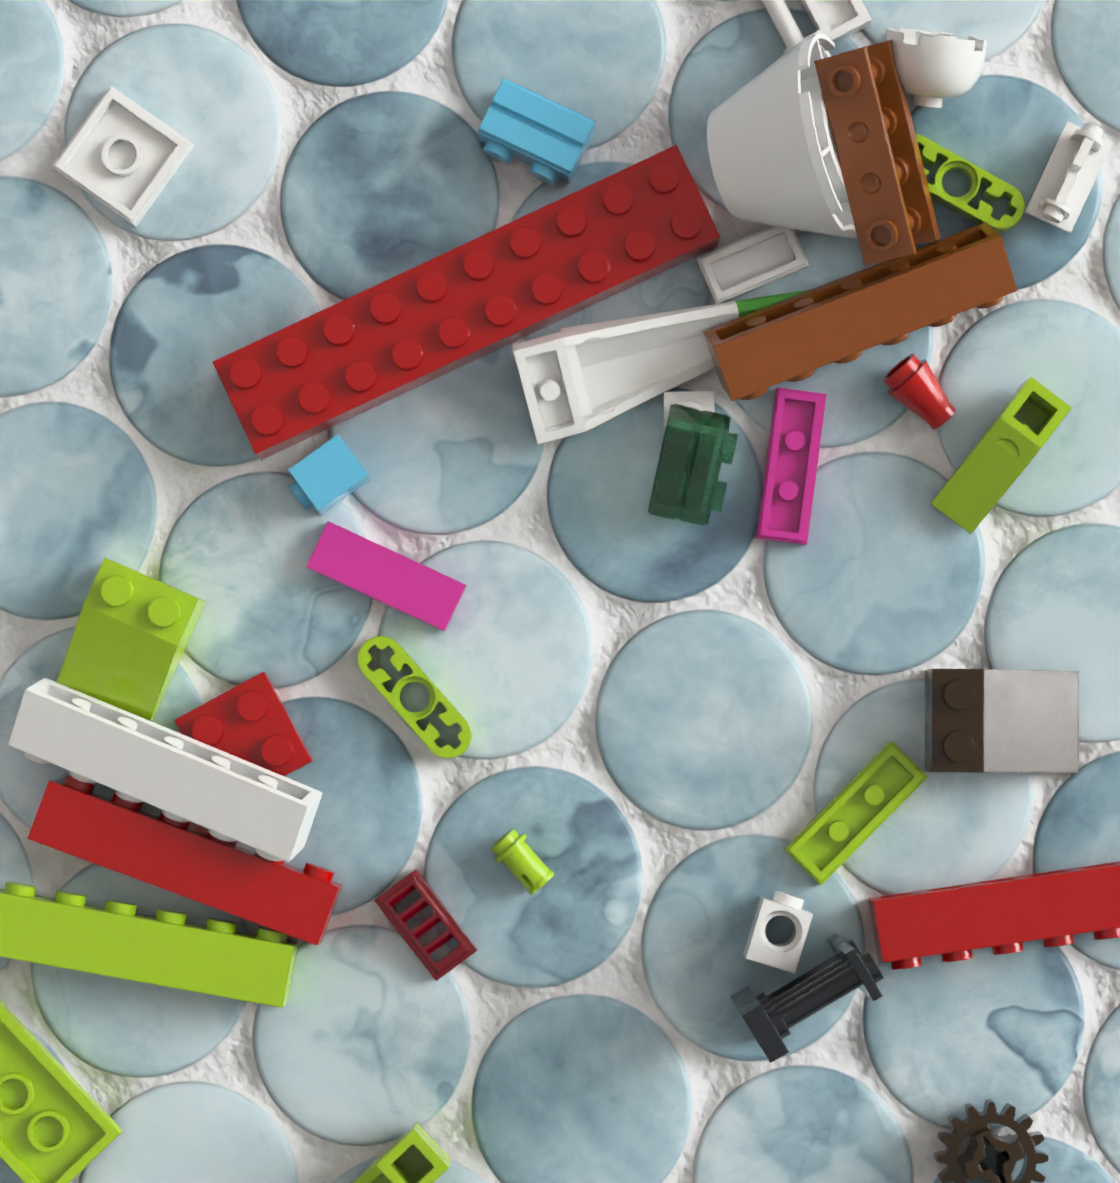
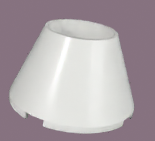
[707,33,858,239]

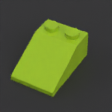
[57,557,206,722]

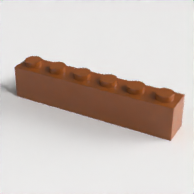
[703,222,1017,401]

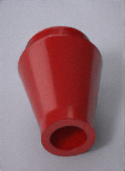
[883,353,956,430]

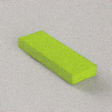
[784,741,928,886]

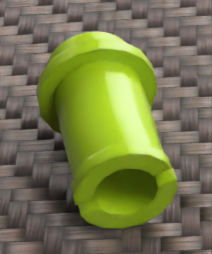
[490,828,555,895]

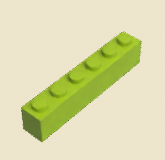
[0,881,298,1008]

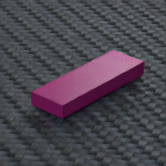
[756,387,827,546]
[306,521,466,631]

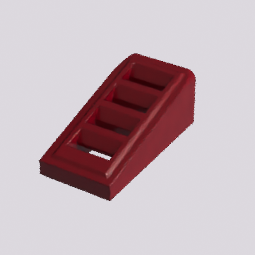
[374,868,477,981]

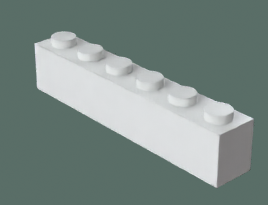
[8,678,323,862]

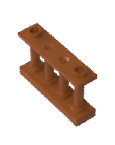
[814,40,941,266]

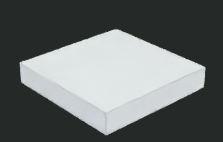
[52,85,194,227]

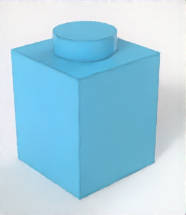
[288,434,371,515]

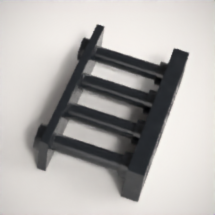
[730,934,884,1063]

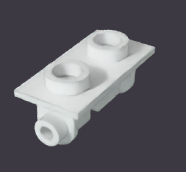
[1024,121,1113,233]

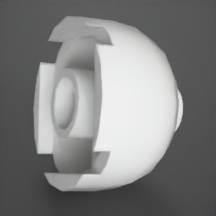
[885,28,987,108]

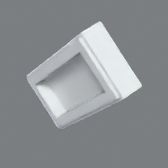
[696,226,809,304]

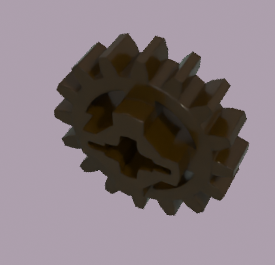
[934,1099,1049,1183]

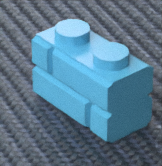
[477,78,596,185]

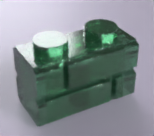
[648,404,738,526]

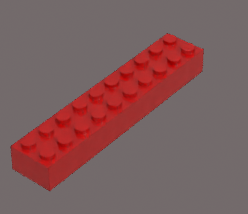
[212,145,720,460]

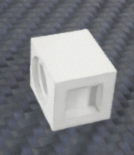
[743,891,813,974]

